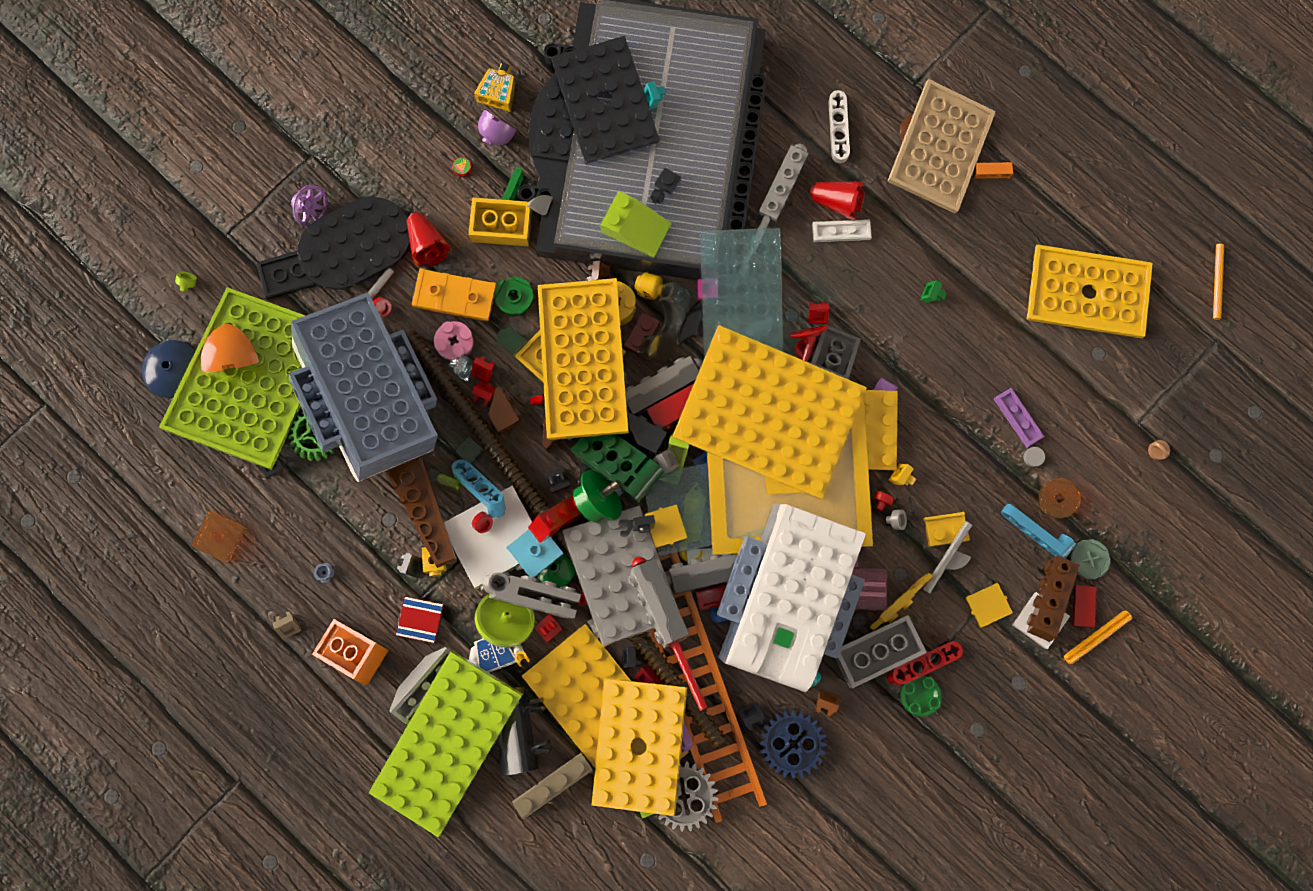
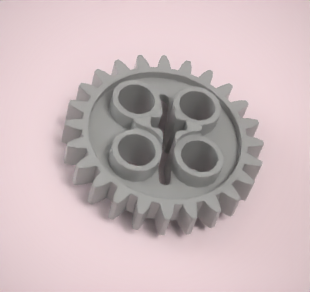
[658,761,719,832]

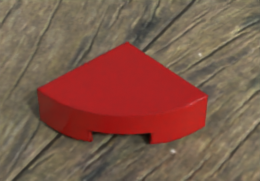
[530,395,545,406]

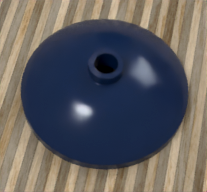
[141,340,196,398]

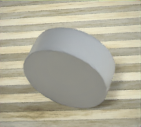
[1024,447,1045,467]

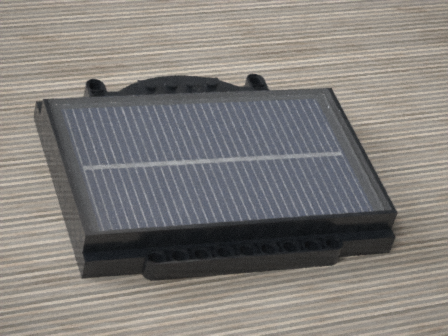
[518,0,767,285]

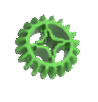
[288,412,339,461]

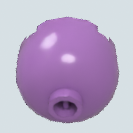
[478,110,517,146]

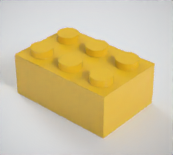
[468,198,532,247]

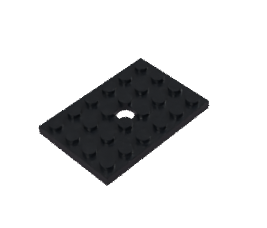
[551,36,660,164]

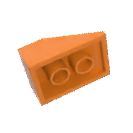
[312,619,389,686]

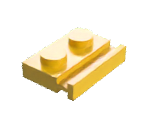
[924,512,970,547]

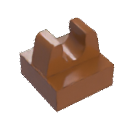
[816,689,840,717]

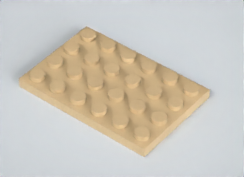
[887,79,996,213]

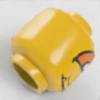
[635,272,665,300]

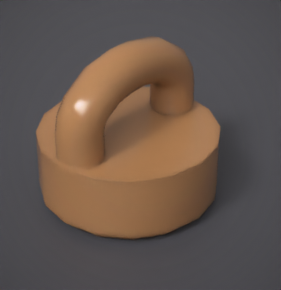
[1148,440,1170,461]

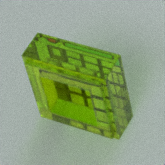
[437,474,460,490]

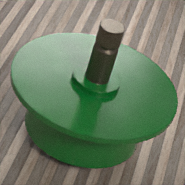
[573,470,622,523]

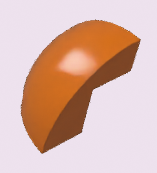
[201,324,259,372]

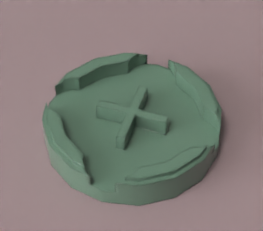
[1069,539,1111,579]

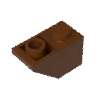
[489,387,522,436]

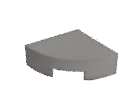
[527,195,553,215]
[946,551,971,570]

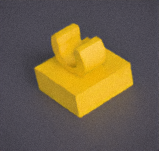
[889,464,916,486]

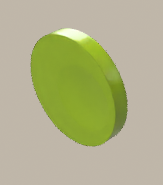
[475,594,535,648]

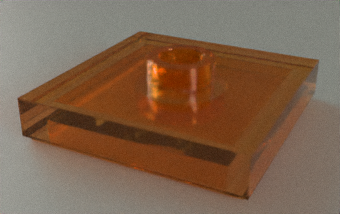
[190,510,247,563]

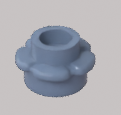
[314,563,334,583]

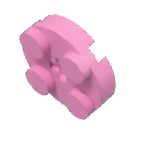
[434,321,474,361]

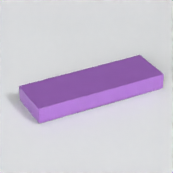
[994,388,1045,448]

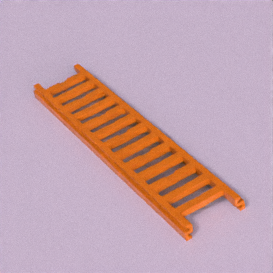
[649,543,767,823]

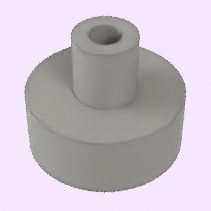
[886,510,907,530]

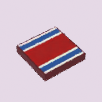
[395,596,445,644]

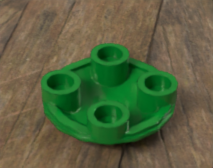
[901,675,942,716]

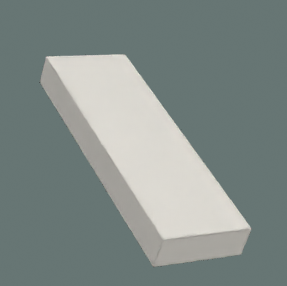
[812,220,872,242]

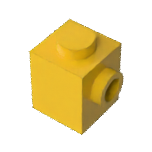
[422,547,447,577]

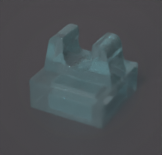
[449,355,473,381]

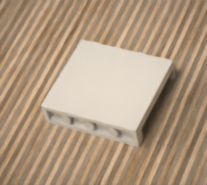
[444,486,532,591]

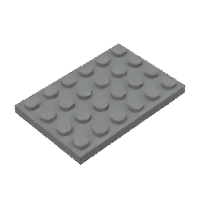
[562,506,679,647]

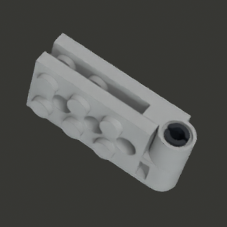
[482,572,581,618]

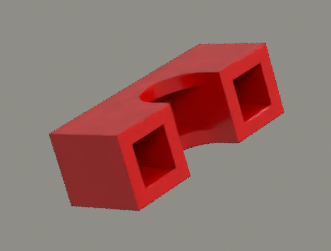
[528,495,583,543]

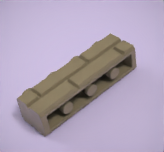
[512,752,593,819]

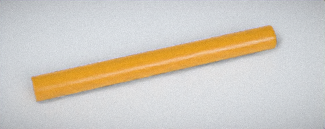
[1213,244,1224,320]

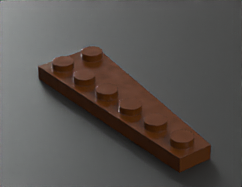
[385,456,457,568]

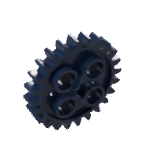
[759,710,827,779]

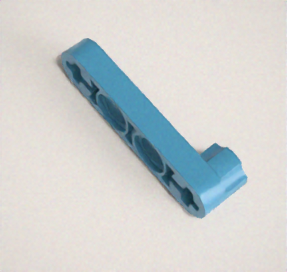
[452,460,506,518]
[1001,504,1076,559]

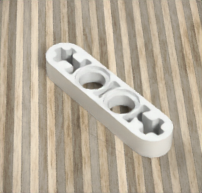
[829,90,850,163]

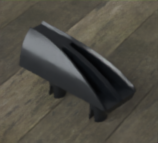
[499,687,552,776]

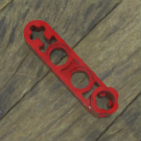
[886,641,963,686]

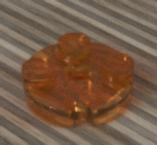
[1039,478,1081,519]

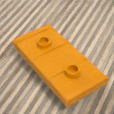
[412,268,497,322]

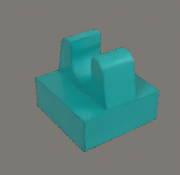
[644,82,667,109]

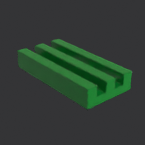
[501,167,524,201]

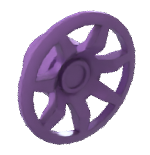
[291,185,328,227]

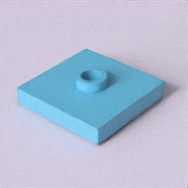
[506,529,564,578]

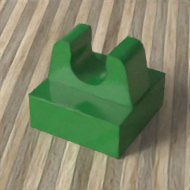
[920,280,947,304]

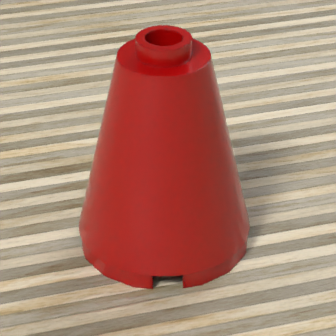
[810,182,865,221]
[407,212,451,267]

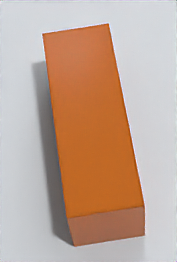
[974,162,1013,179]

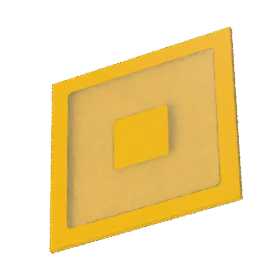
[707,396,873,555]

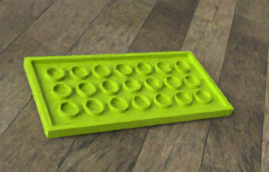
[369,650,523,837]

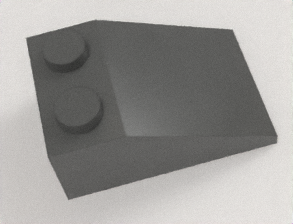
[810,325,861,379]

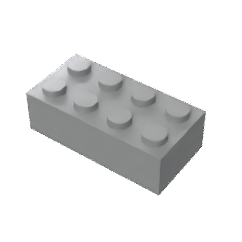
[835,615,927,688]

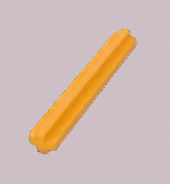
[1064,610,1132,664]

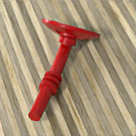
[789,326,828,362]

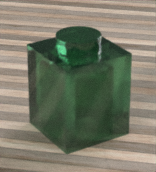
[496,325,527,359]

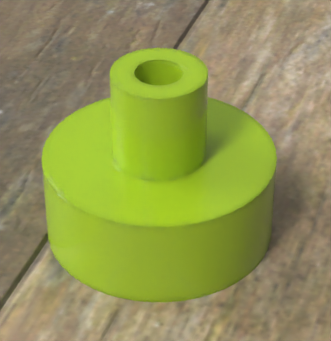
[175,272,197,292]

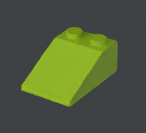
[600,191,672,258]

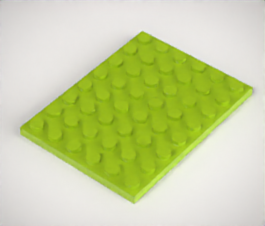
[159,287,305,470]

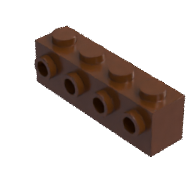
[1027,555,1080,642]

